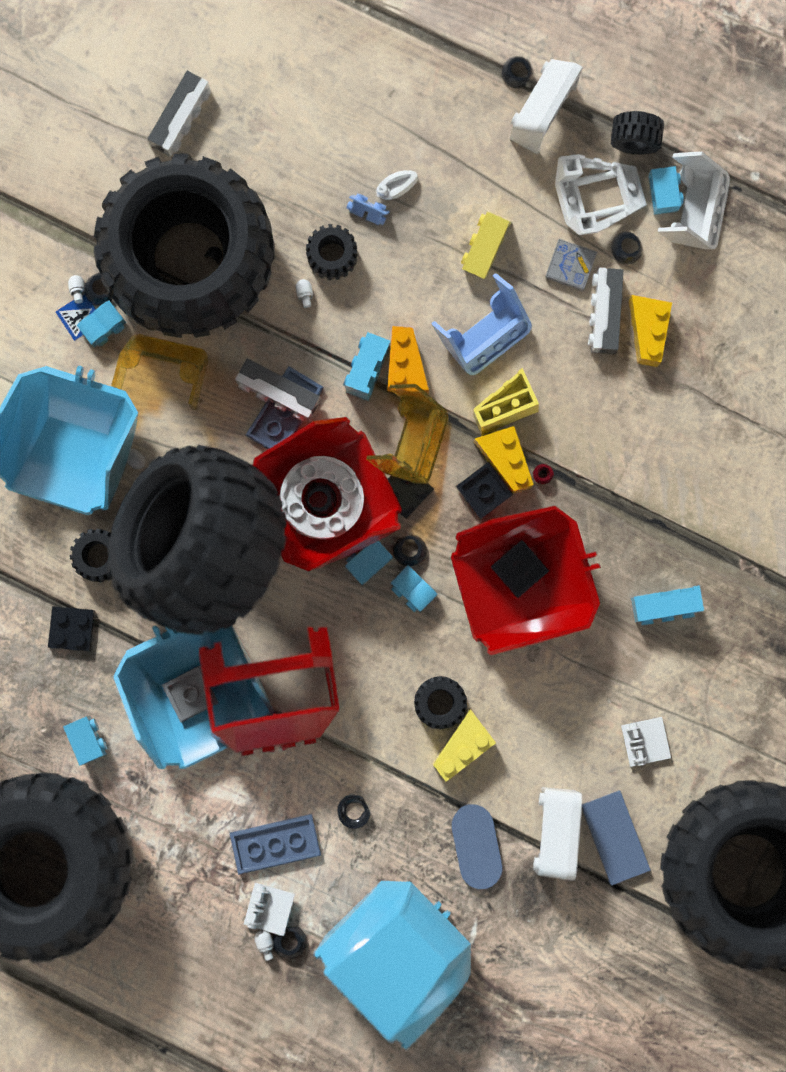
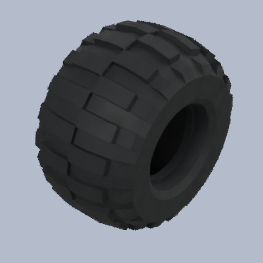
[94,154,275,338]
[107,445,287,635]
[0,772,133,963]
[660,780,786,971]

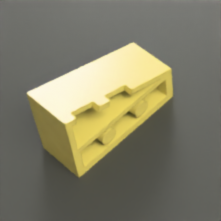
[461,212,512,279]
[433,709,496,782]

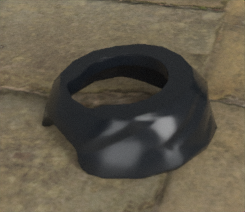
[501,56,533,88]
[611,232,642,265]
[85,272,112,305]
[304,482,337,516]
[393,535,427,567]
[337,794,370,829]
[272,926,307,959]

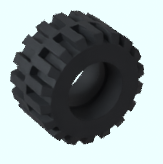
[610,111,664,155]
[306,224,358,280]
[70,529,112,583]
[414,676,467,729]

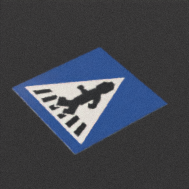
[55,294,96,341]

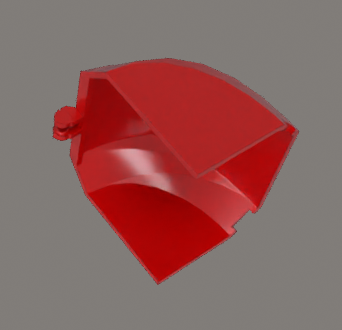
[253,417,401,572]
[451,506,601,656]

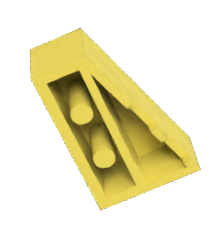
[473,368,539,435]

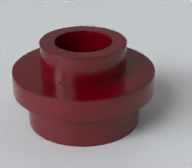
[533,464,554,485]

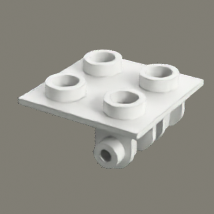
[621,717,671,767]
[244,883,295,936]

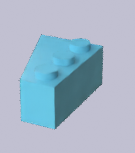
[343,332,391,401]
[631,585,704,626]

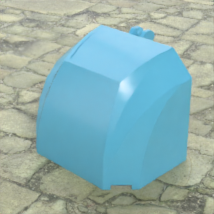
[0,366,138,515]
[113,626,275,769]
[314,881,471,1050]

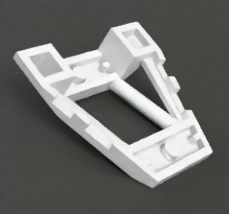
[555,154,647,235]

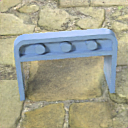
[431,273,532,375]

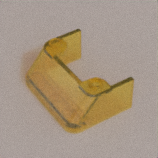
[111,334,209,411]
[366,384,448,484]

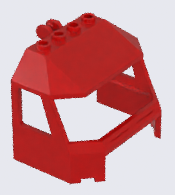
[199,627,340,756]

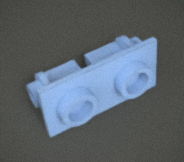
[346,193,390,226]

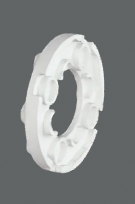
[280,456,364,540]

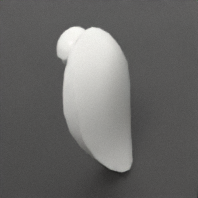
[376,171,418,200]

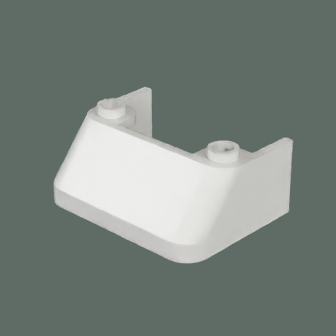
[510,59,583,155]
[658,151,730,249]
[533,787,582,881]

